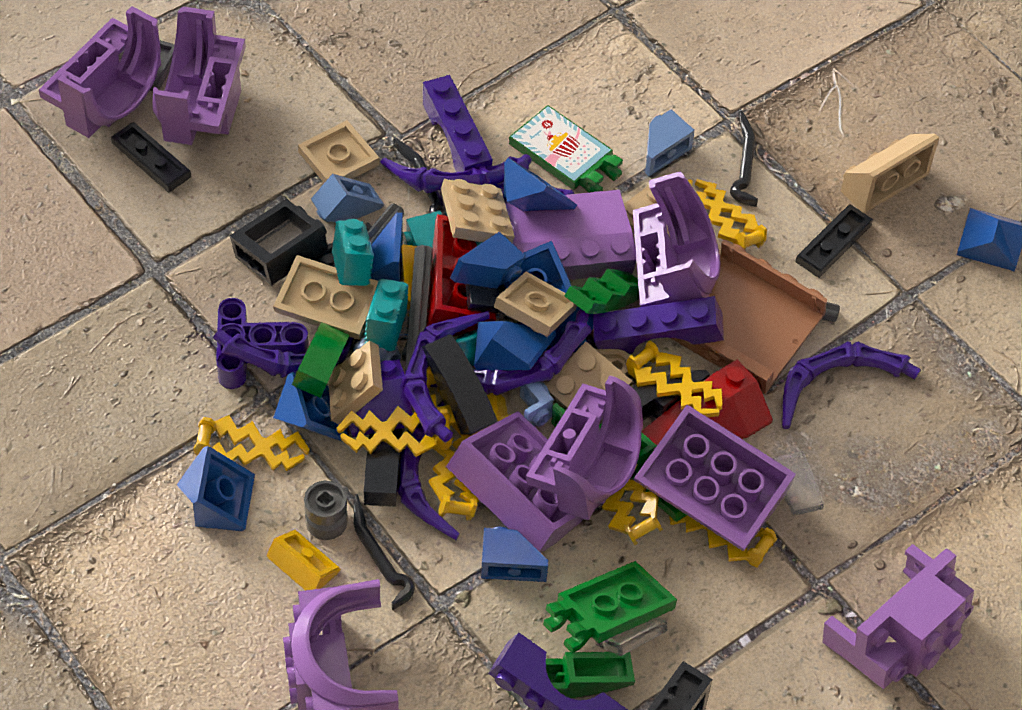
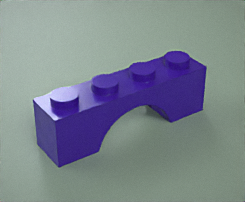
[423,75,493,172]
[593,296,724,354]
[488,632,628,710]

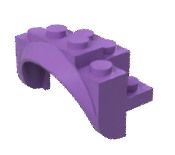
[526,375,643,520]

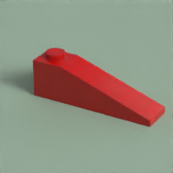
[427,214,496,336]
[641,359,773,445]

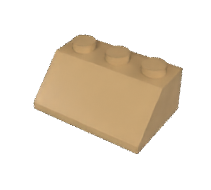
[841,134,939,213]

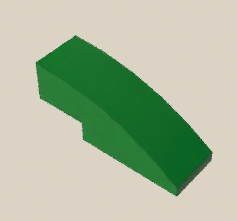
[291,322,349,398]
[546,652,635,698]

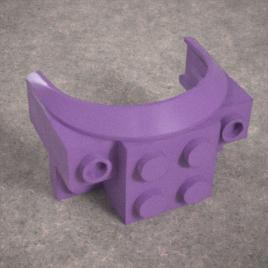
[39,6,161,138]
[153,7,246,145]
[633,171,720,307]
[822,544,974,689]
[283,579,399,710]

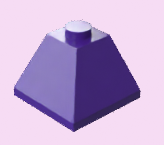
[349,359,413,437]

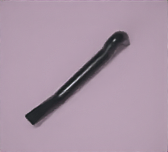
[730,109,758,207]
[393,138,447,216]
[353,494,415,610]

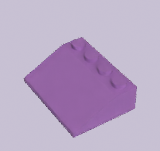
[505,190,637,280]
[634,405,796,551]
[446,411,601,553]

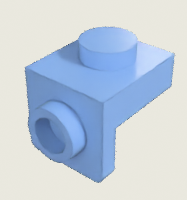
[520,382,553,427]

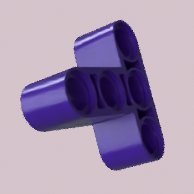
[216,298,309,389]

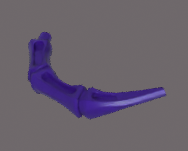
[380,154,532,193]
[474,310,591,396]
[402,311,489,443]
[213,329,354,378]
[782,341,921,429]
[397,400,460,540]

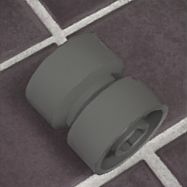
[304,480,348,540]

